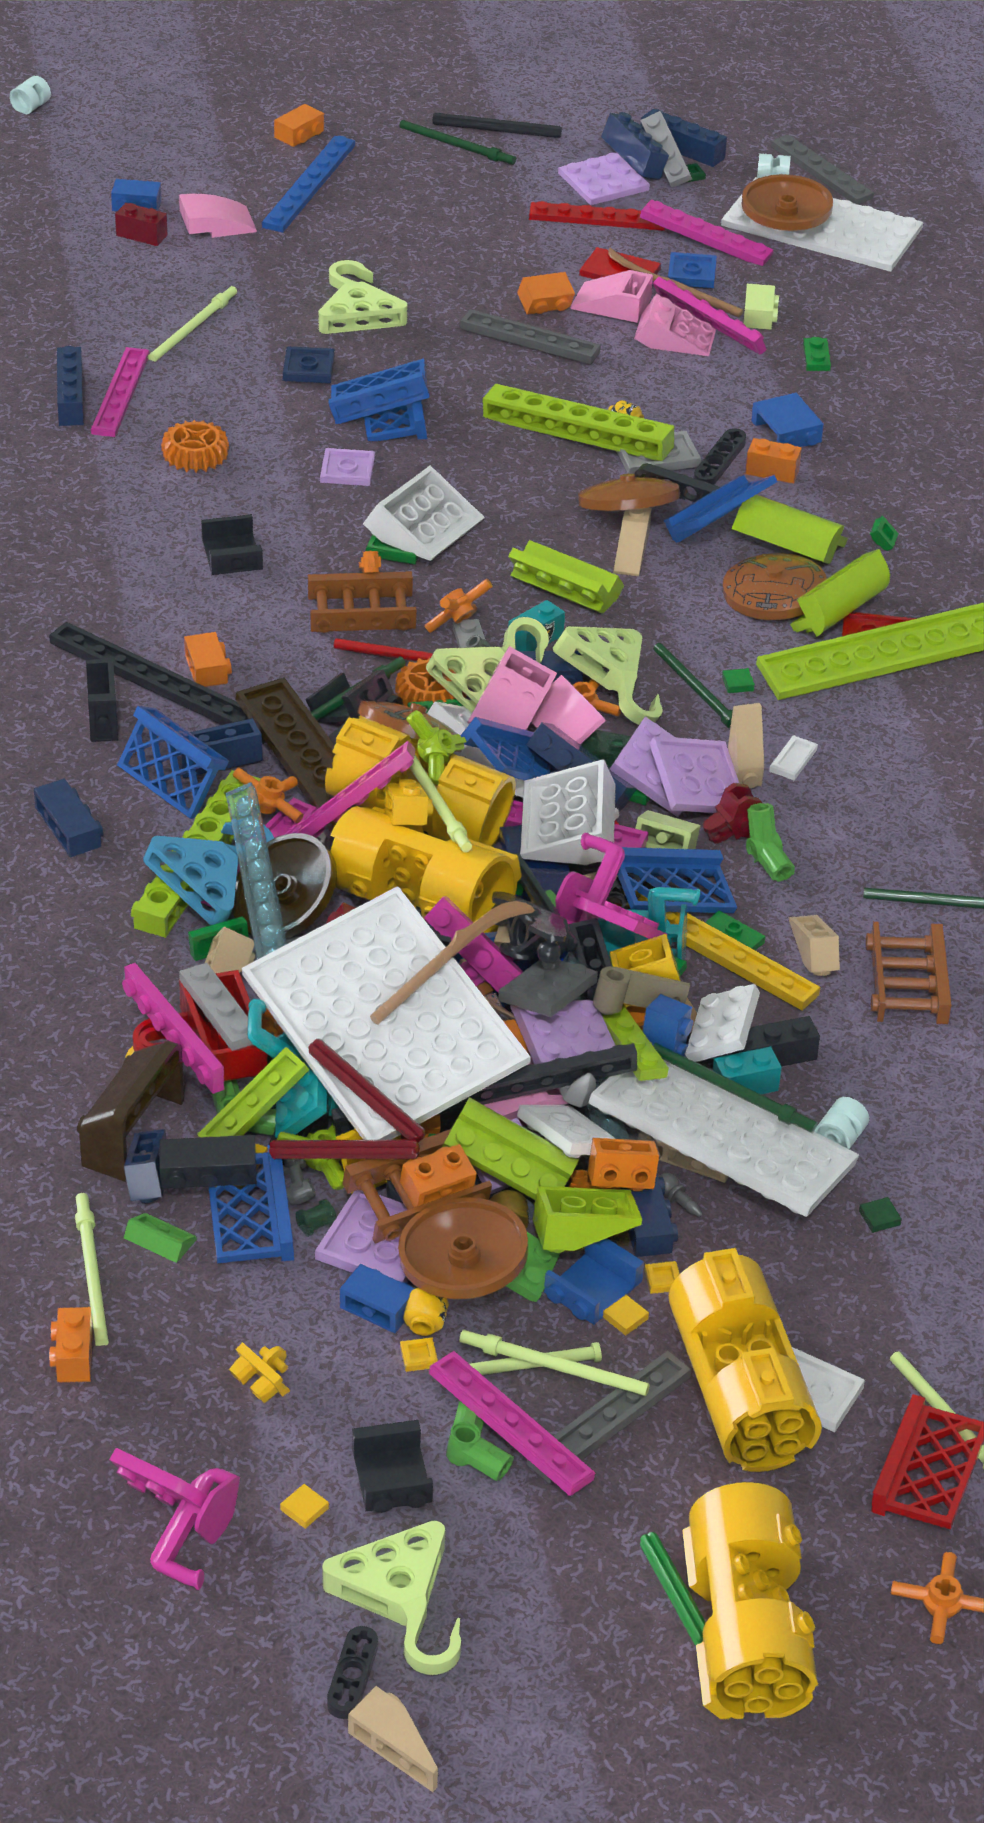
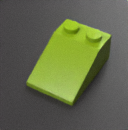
[533,1186,642,1253]

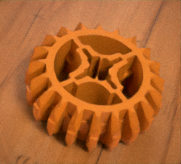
[161,420,229,473]
[395,657,467,706]

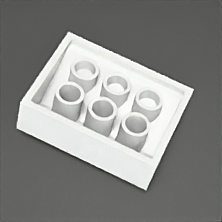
[363,466,485,561]
[520,759,615,865]

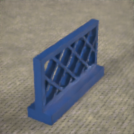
[329,358,430,424]
[364,370,428,441]
[663,475,778,543]
[117,706,229,819]
[460,717,559,780]
[617,847,737,913]
[208,1145,294,1264]

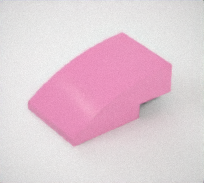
[179,194,257,238]
[531,675,606,744]

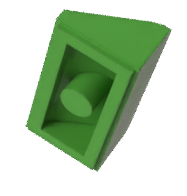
[124,1213,197,1263]

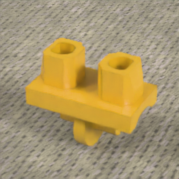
[229,1342,290,1403]

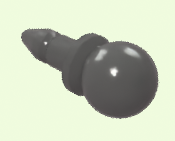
[658,1173,702,1217]

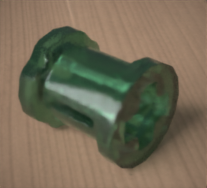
[295,1199,337,1237]

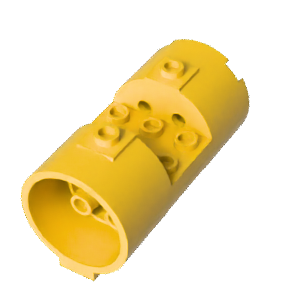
[325,716,516,847]
[330,806,522,933]
[669,1248,822,1472]
[682,1482,818,1719]

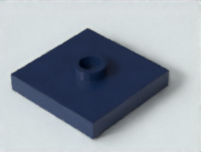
[283,346,335,383]

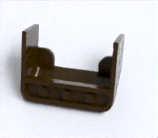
[77,1040,184,1182]

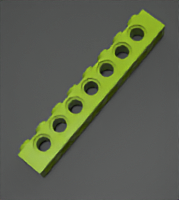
[483,384,674,461]
[131,770,261,938]

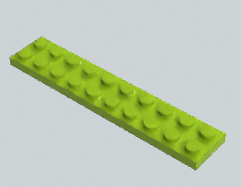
[756,603,984,700]

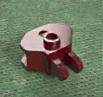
[703,783,762,844]

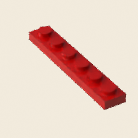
[529,201,665,231]

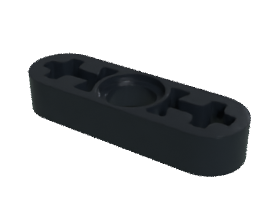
[327,1626,378,1719]

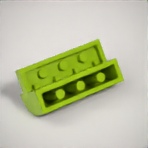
[732,494,848,564]
[508,540,624,614]
[790,549,890,637]
[441,1097,579,1200]

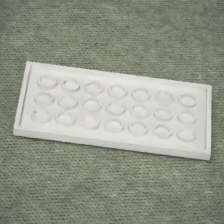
[721,177,923,272]
[588,1061,859,1217]

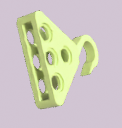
[319,260,407,334]
[426,617,549,713]
[553,626,663,725]
[322,1521,461,1675]

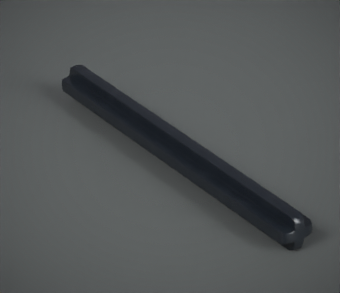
[432,113,562,138]
[513,853,578,952]

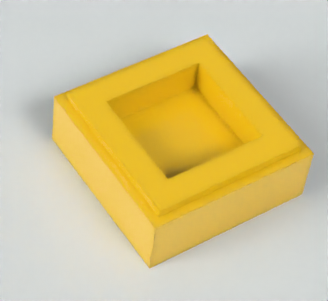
[644,1261,680,1294]
[603,1295,649,1336]
[400,1337,438,1372]
[280,1484,329,1529]

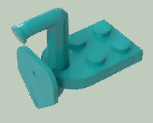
[598,887,700,960]
[247,999,327,1138]

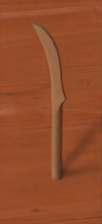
[608,248,743,317]
[370,901,535,1025]

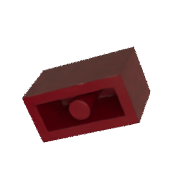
[115,203,168,246]

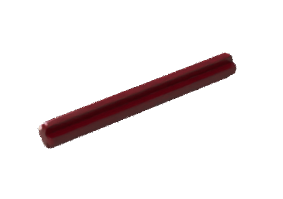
[308,1038,425,1143]
[269,1140,420,1159]

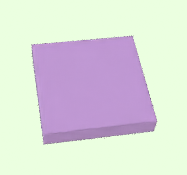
[320,448,375,486]

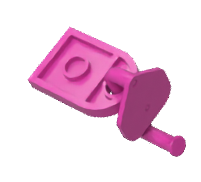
[555,832,668,939]
[109,1448,240,1590]

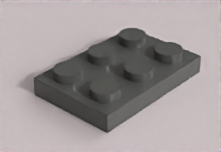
[498,959,598,1017]

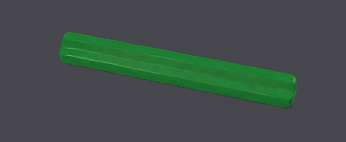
[640,1532,706,1645]

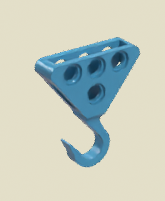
[143,820,274,925]

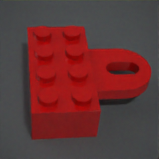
[133,970,267,1081]

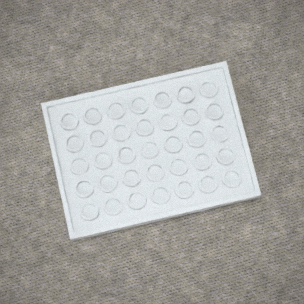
[242,886,530,1140]

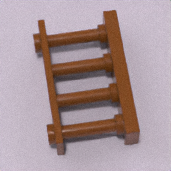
[308,571,416,633]
[866,921,951,1024]
[342,1129,492,1243]

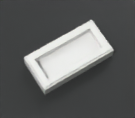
[769,736,818,780]

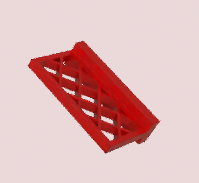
[872,1394,984,1530]

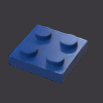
[668,252,717,288]

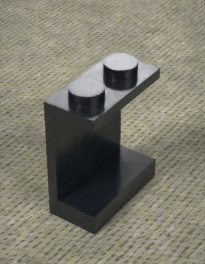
[201,514,263,575]
[86,659,118,742]
[305,670,394,723]
[352,1420,433,1513]

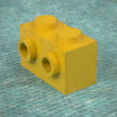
[384,779,433,825]

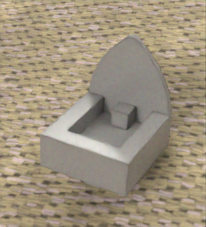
[559,1073,596,1107]

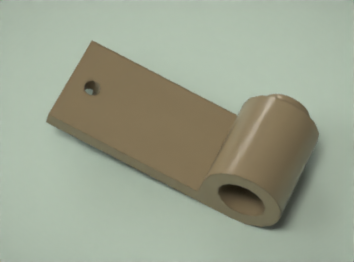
[593,966,690,1015]

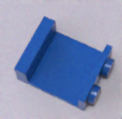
[751,393,824,447]
[544,1238,644,1325]

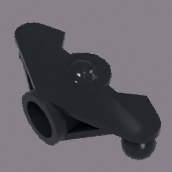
[491,891,569,964]

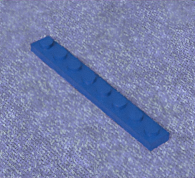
[262,136,355,233]

